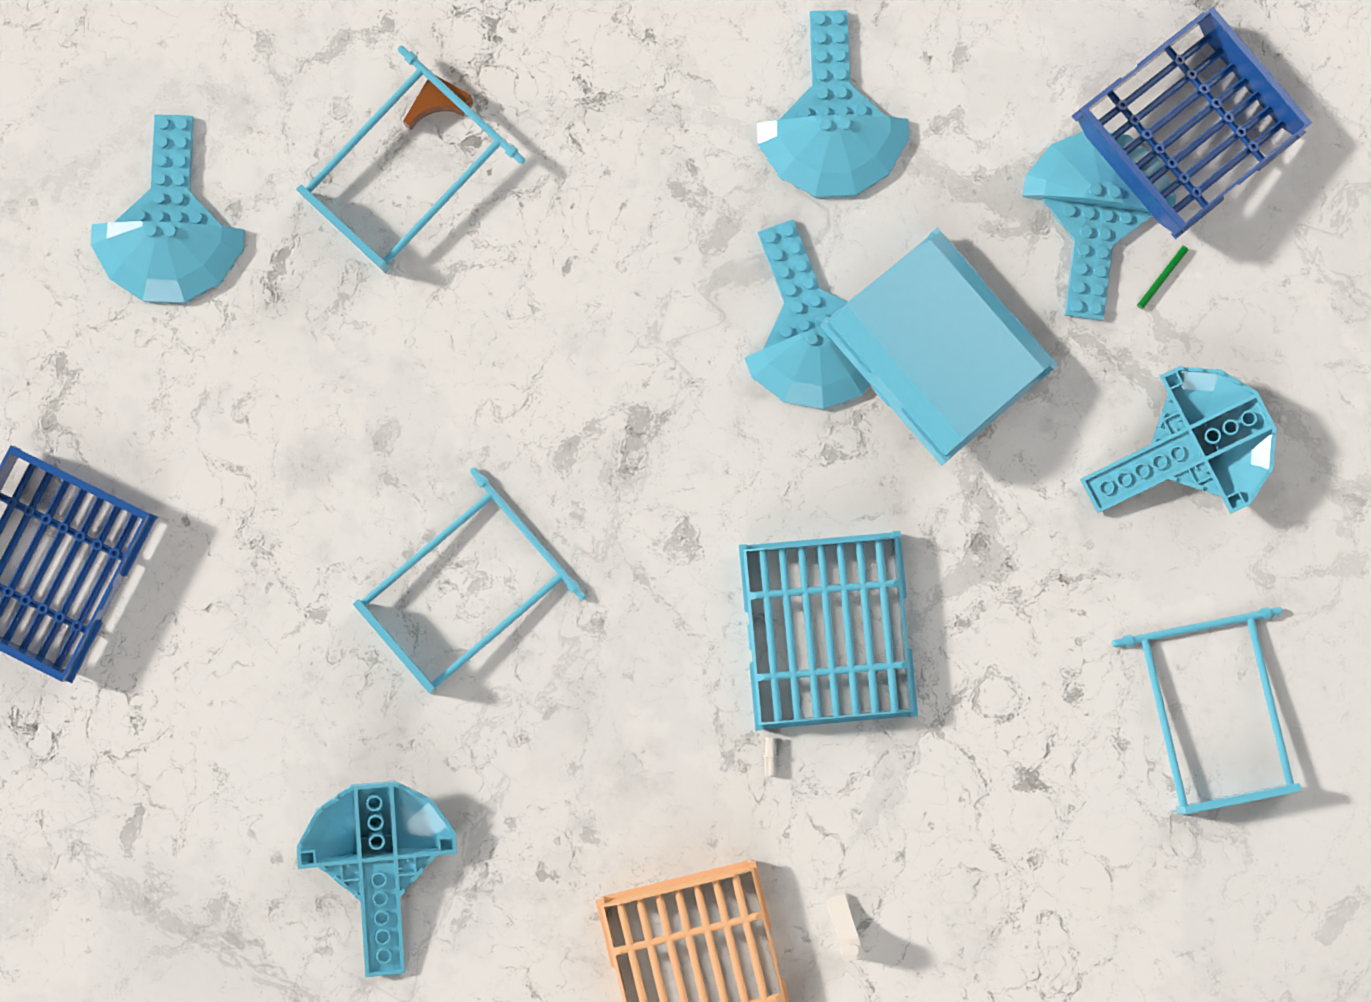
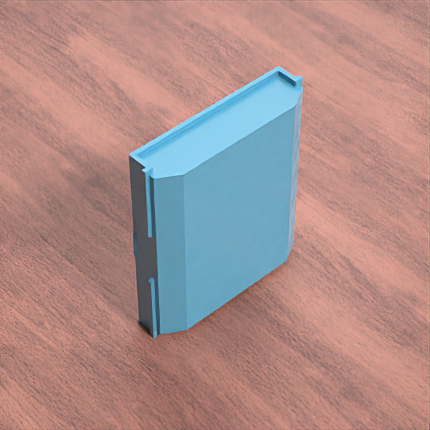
[820,227,1058,466]

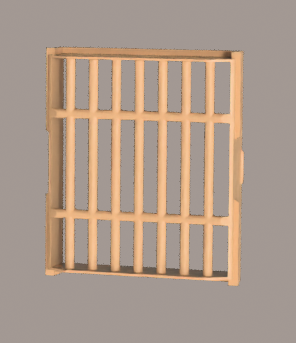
[596,860,790,1002]

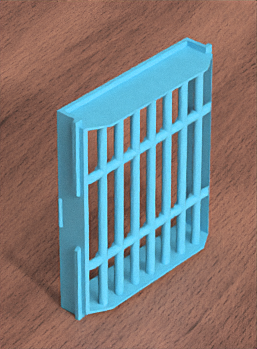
[739,531,918,731]

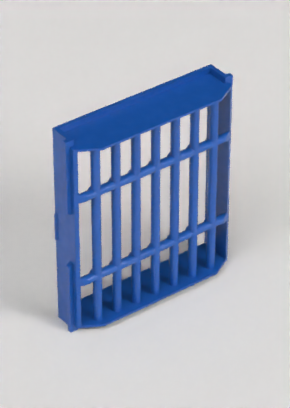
[1071,7,1312,240]
[0,445,158,683]

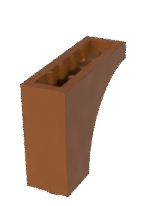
[403,75,473,130]

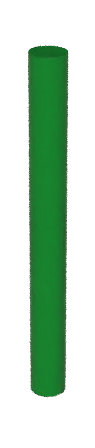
[1137,246,1188,309]

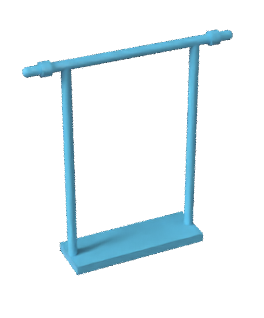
[296,45,525,274]
[353,467,586,694]
[1112,607,1302,814]

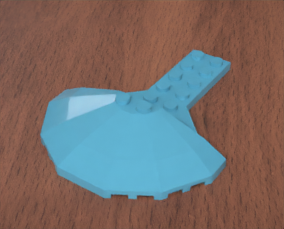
[757,10,909,198]
[91,114,245,304]
[1022,131,1176,321]
[744,219,870,410]
[1080,366,1277,514]
[297,780,457,977]

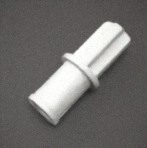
[763,738,778,776]

